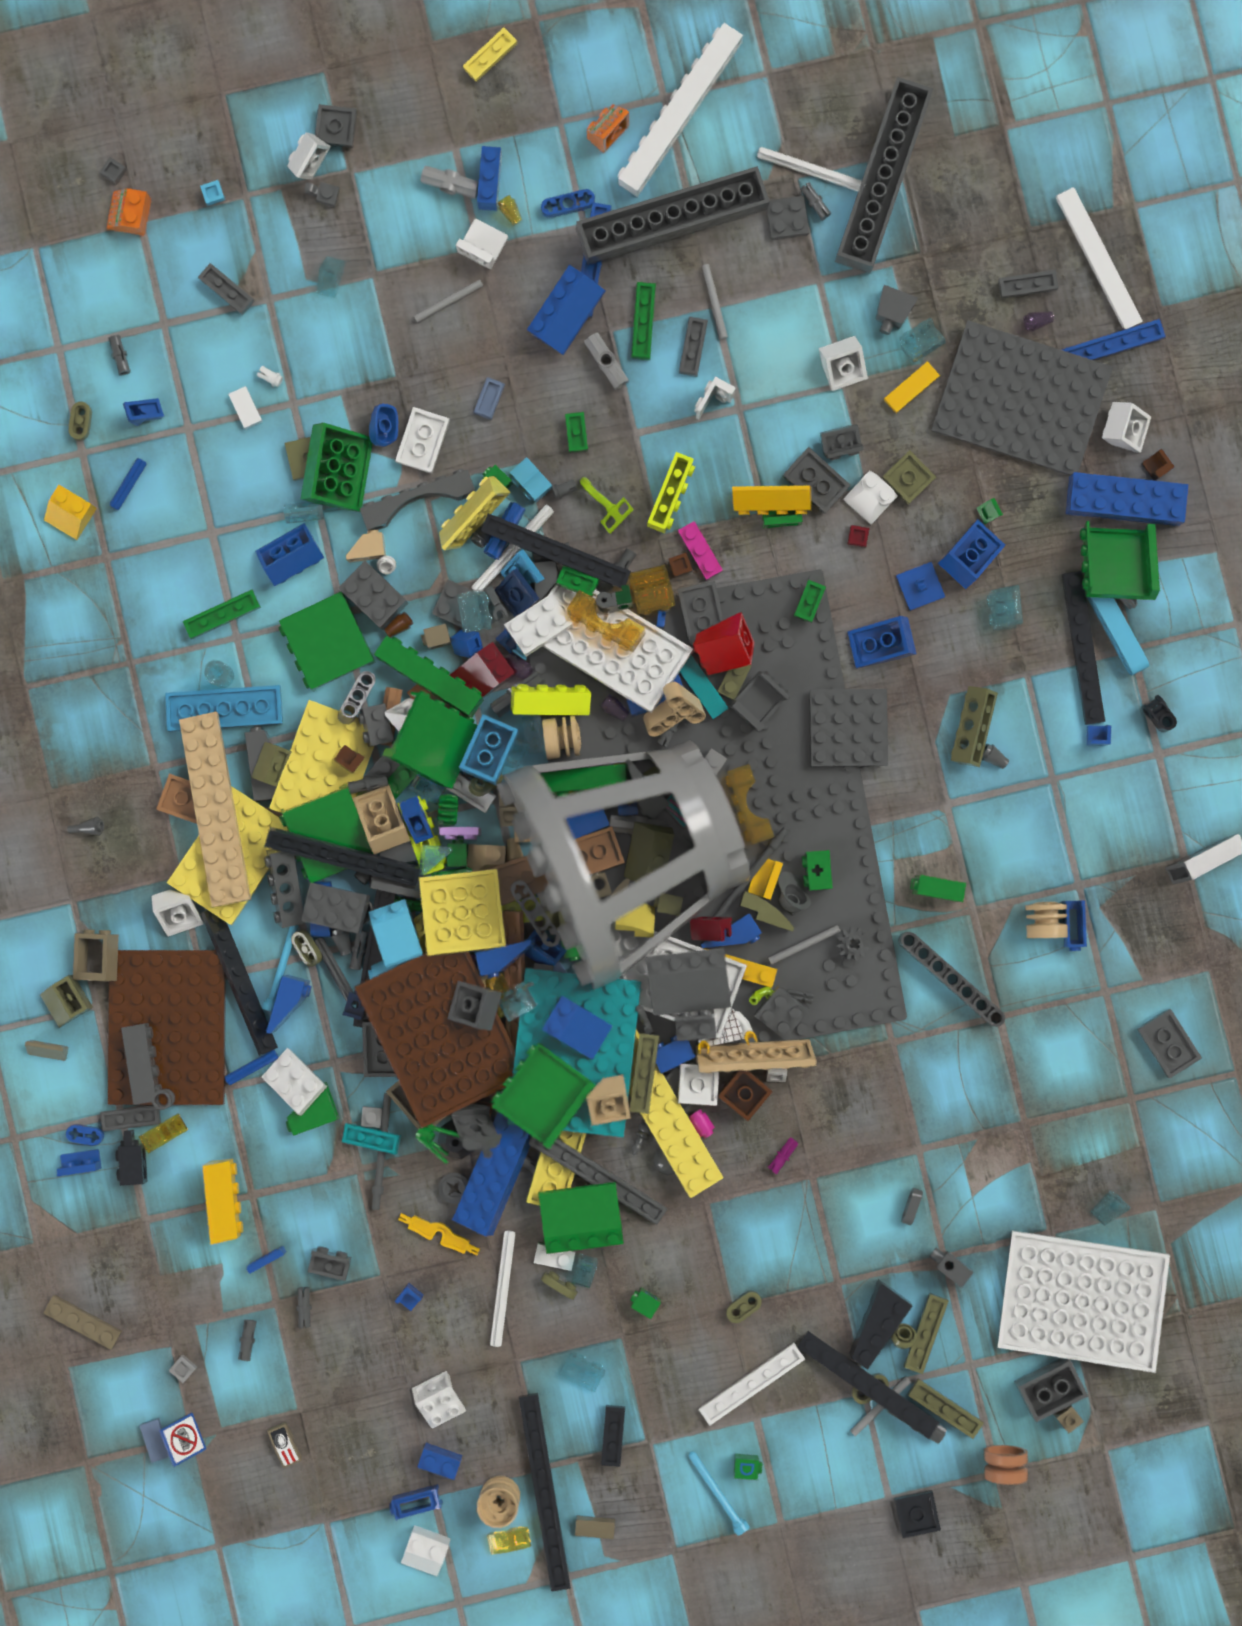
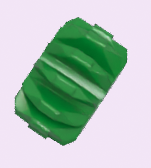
[437,794,458,826]

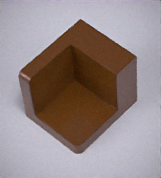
[1142,449,1175,481]
[333,745,365,774]

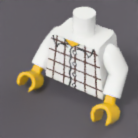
[698,1008,757,1054]

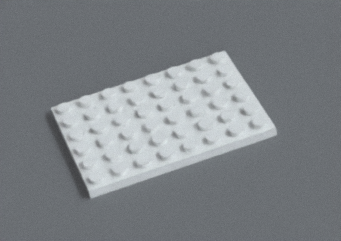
[997,1230,1170,1373]

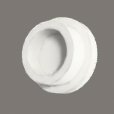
[377,556,396,574]

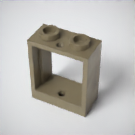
[73,929,119,981]

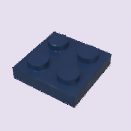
[494,568,540,617]

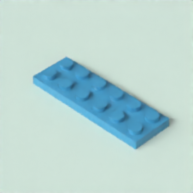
[165,685,283,732]

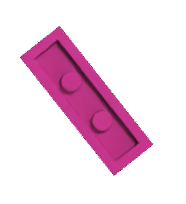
[678,521,723,581]

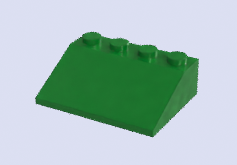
[300,422,373,512]
[538,1182,624,1254]

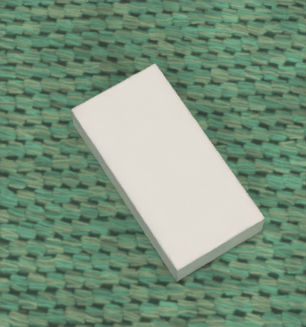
[229,386,263,430]

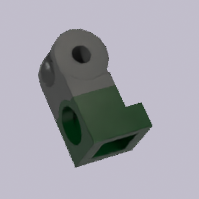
[596,584,633,613]

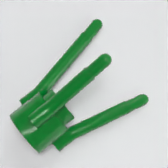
[415,1124,459,1164]

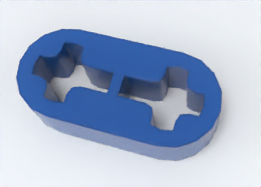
[66,1124,104,1146]

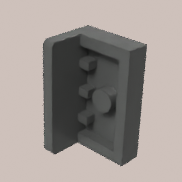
[820,424,864,460]
[358,703,394,747]
[308,1246,352,1281]

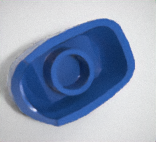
[369,404,398,447]

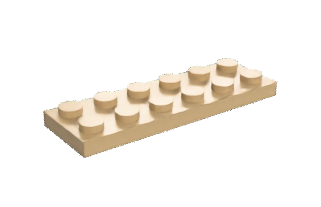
[695,1039,816,1073]

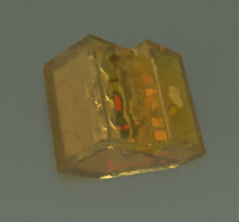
[629,565,675,615]

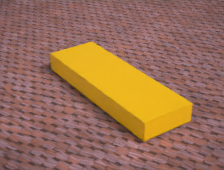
[884,361,940,413]

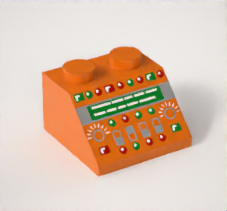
[587,104,629,154]
[107,188,151,236]

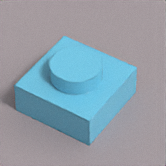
[200,180,225,206]

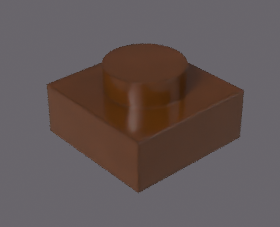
[668,553,693,578]

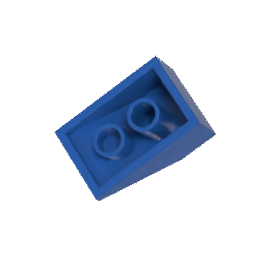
[938,520,1005,589]
[847,616,917,668]
[266,975,312,1034]
[542,996,612,1060]

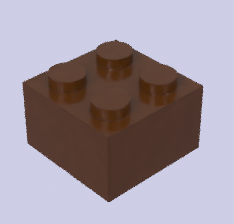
[718,1070,773,1121]

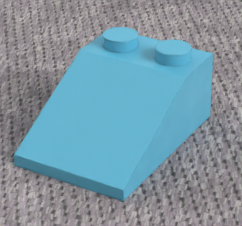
[369,899,423,968]

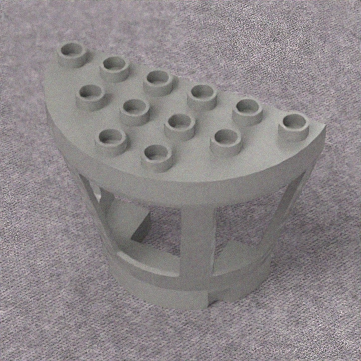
[496,740,750,990]

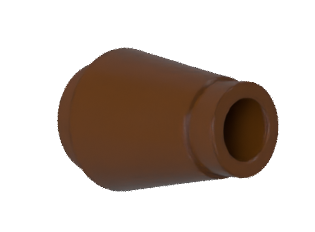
[384,612,414,638]

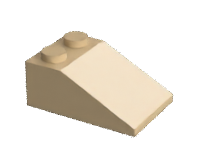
[353,786,410,854]

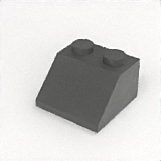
[448,981,501,1031]

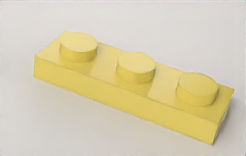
[463,28,517,82]

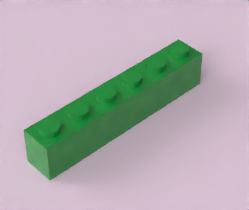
[374,635,484,718]
[539,764,630,798]

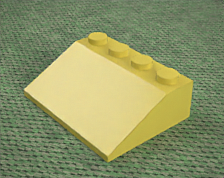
[439,476,511,550]

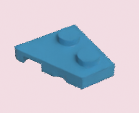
[500,550,545,584]

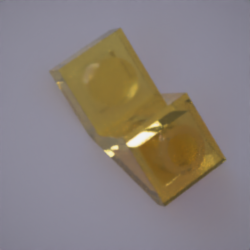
[139,1113,188,1154]

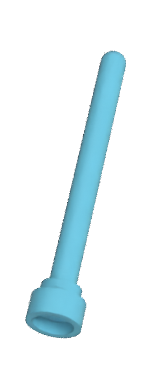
[262,925,298,1011]
[689,1451,750,1536]

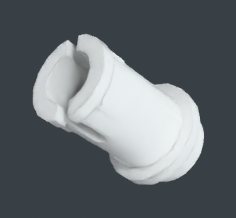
[257,366,283,387]

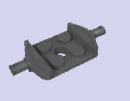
[451,1103,502,1158]

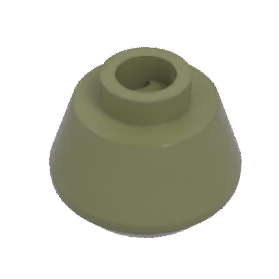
[891,1323,917,1349]

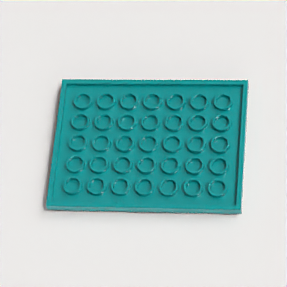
[507,968,641,1137]

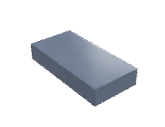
[474,377,505,420]
[140,1418,169,1463]

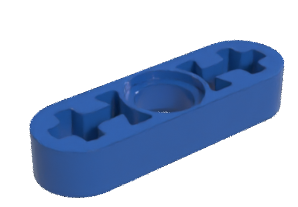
[541,189,595,218]

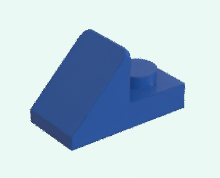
[123,398,164,426]

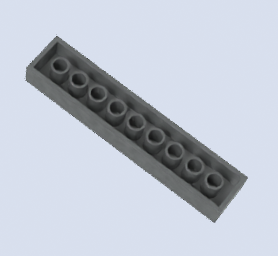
[835,77,933,274]
[576,166,770,265]

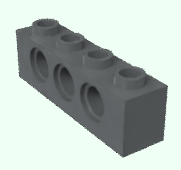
[264,849,305,928]

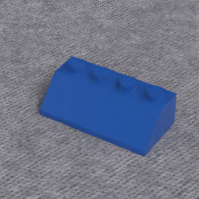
[527,265,605,355]

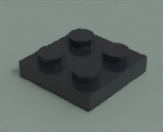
[894,1490,941,1538]

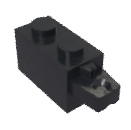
[115,1130,148,1186]

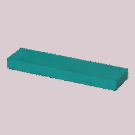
[680,655,729,719]

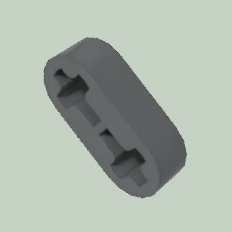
[901,1188,923,1226]

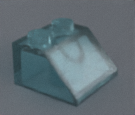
[987,585,1023,631]

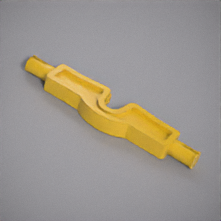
[398,1213,480,1256]

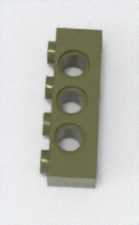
[951,686,998,767]

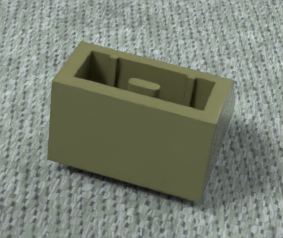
[40,975,93,1028]

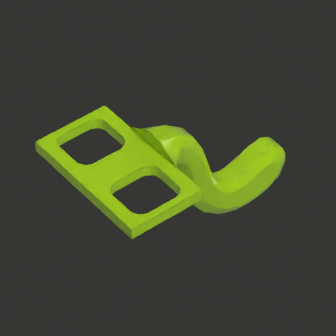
[579,477,634,534]

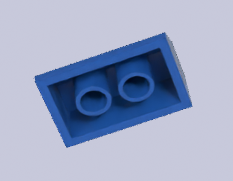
[255,523,324,586]

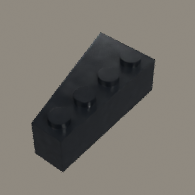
[849,1279,913,1370]

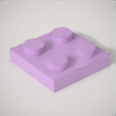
[440,827,481,840]

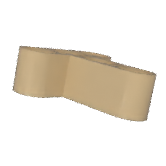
[643,682,706,737]

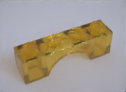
[567,590,646,653]
[725,764,775,845]

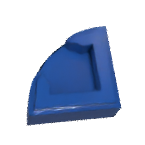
[657,610,666,629]

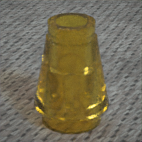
[497,195,523,226]

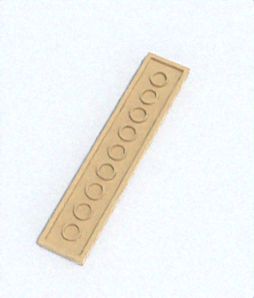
[179,712,251,908]

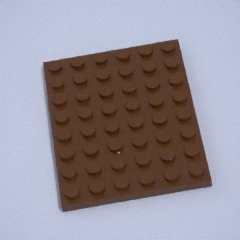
[108,950,226,1105]
[354,951,516,1128]

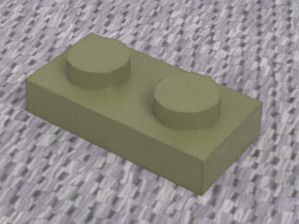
[717,665,751,700]

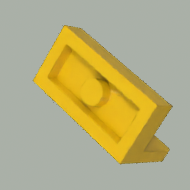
[748,859,783,900]

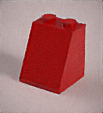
[693,612,754,675]

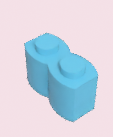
[510,457,553,503]

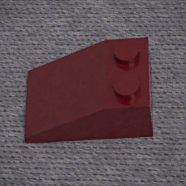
[449,642,516,698]

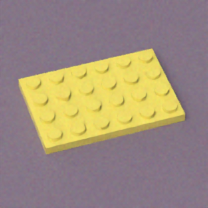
[269,700,375,813]
[167,786,289,925]

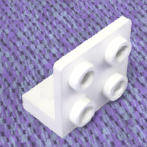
[456,219,508,270]
[694,376,736,420]
[412,1371,466,1428]

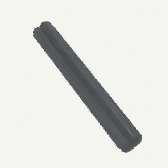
[314,937,357,1005]

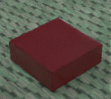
[847,525,870,548]

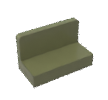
[252,742,292,787]

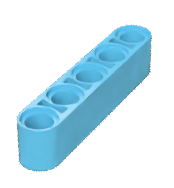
[1087,597,1149,676]

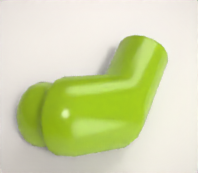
[749,986,773,1005]

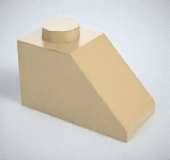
[346,530,386,562]

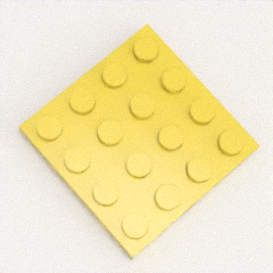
[419,869,506,956]

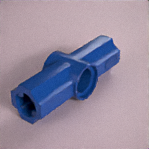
[484,502,526,560]

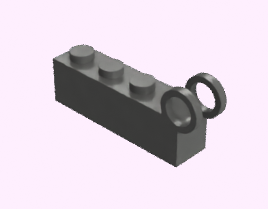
[121,1023,175,1110]

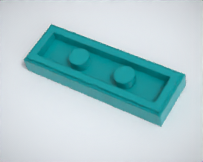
[342,1123,401,1155]

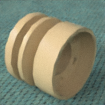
[542,716,581,760]
[1025,902,1068,938]
[477,1476,521,1528]

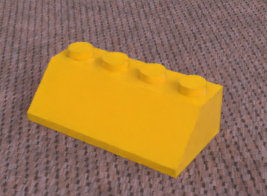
[732,486,812,515]
[202,1158,243,1244]

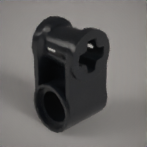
[1141,695,1177,732]

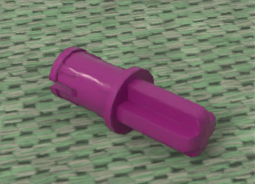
[768,1137,799,1174]

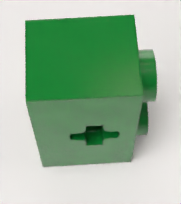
[802,850,833,890]

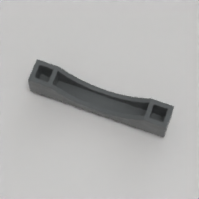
[360,469,476,531]

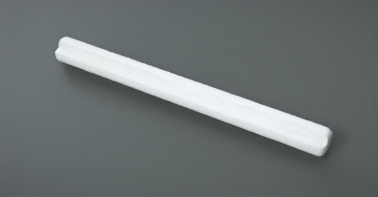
[757,147,865,191]
[471,505,554,594]
[490,1231,515,1347]

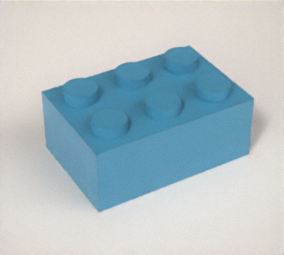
[459,714,519,786]

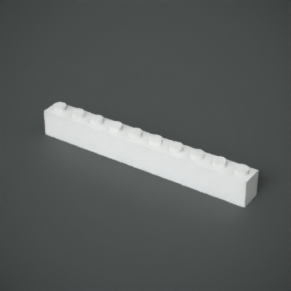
[618,23,743,197]

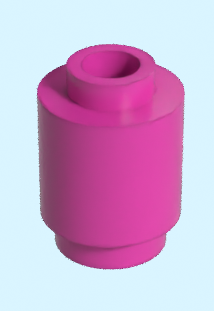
[688,1109,715,1139]

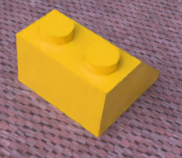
[44,484,97,540]

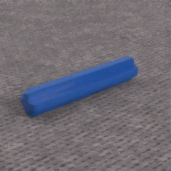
[109,458,147,510]
[225,1050,278,1085]

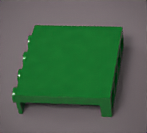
[1080,521,1160,600]
[278,591,376,691]
[383,690,478,789]
[279,784,374,883]
[492,1043,596,1149]

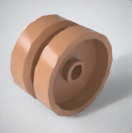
[984,1445,1028,1484]

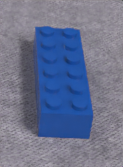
[1065,472,1189,526]
[452,1112,532,1236]

